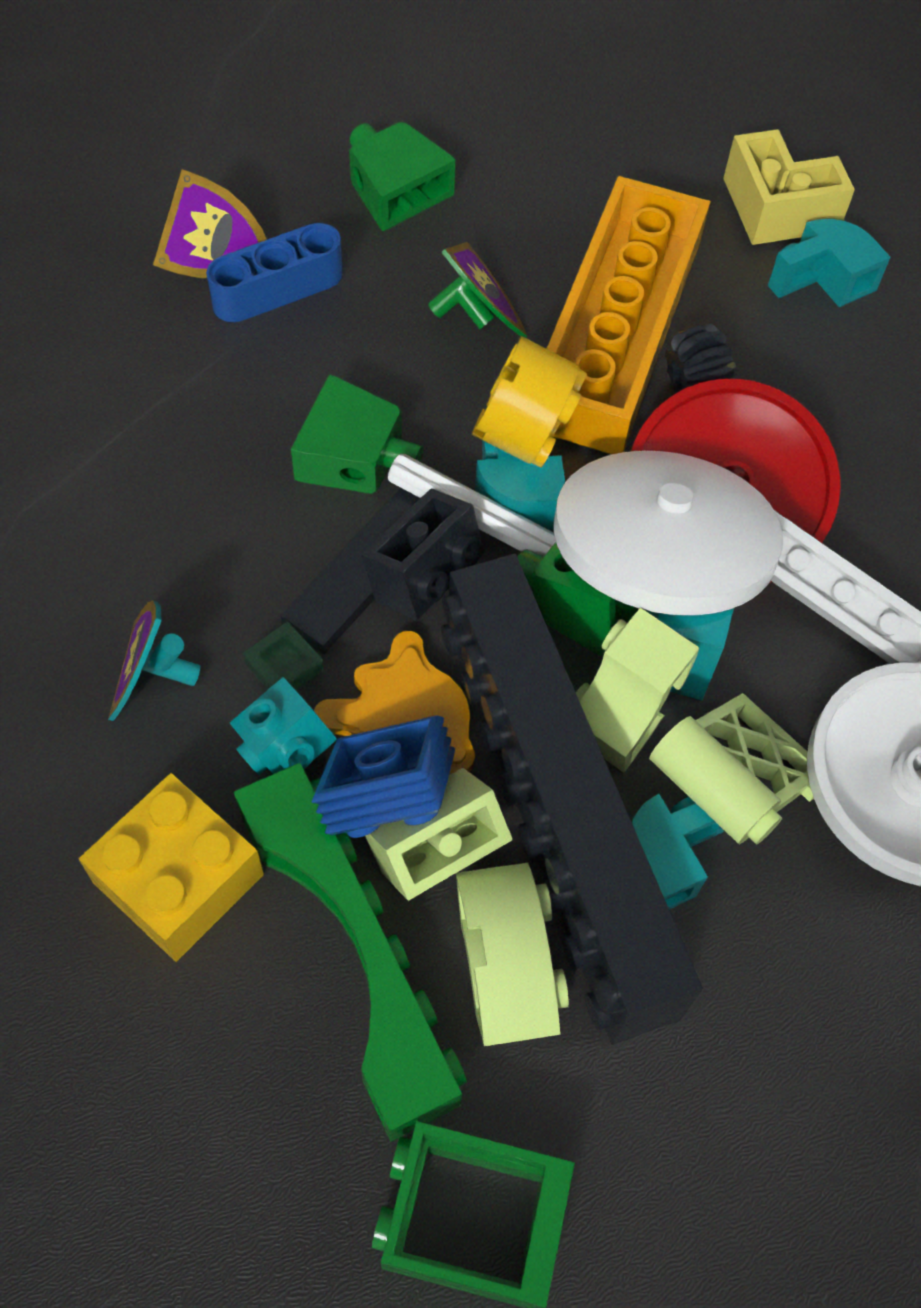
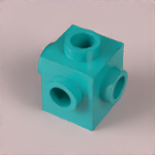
[230,677,337,775]

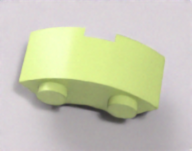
[576,608,699,773]
[456,863,569,1046]

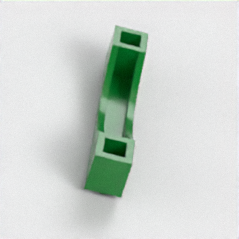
[233,763,467,1142]

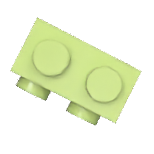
[365,768,513,901]

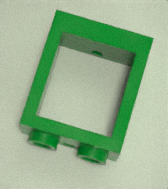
[372,1121,575,1308]

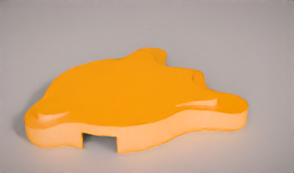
[314,631,475,775]

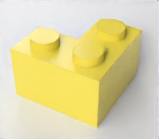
[723,129,855,245]

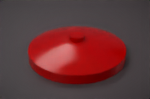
[630,379,841,583]

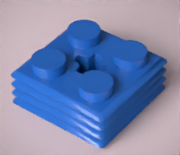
[312,715,456,838]

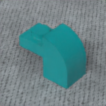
[768,219,891,307]
[475,441,565,530]
[632,794,724,910]

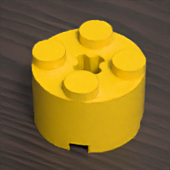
[471,336,587,468]

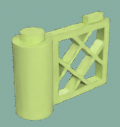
[649,693,814,845]

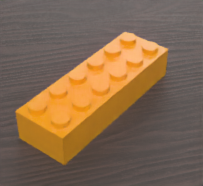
[547,176,711,454]

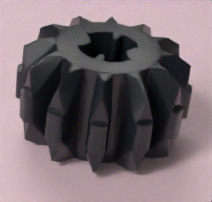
[664,323,737,393]

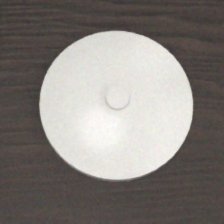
[554,451,783,615]
[807,662,921,886]

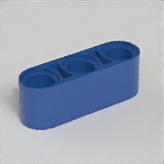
[206,223,343,322]

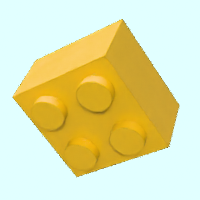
[78,773,264,962]

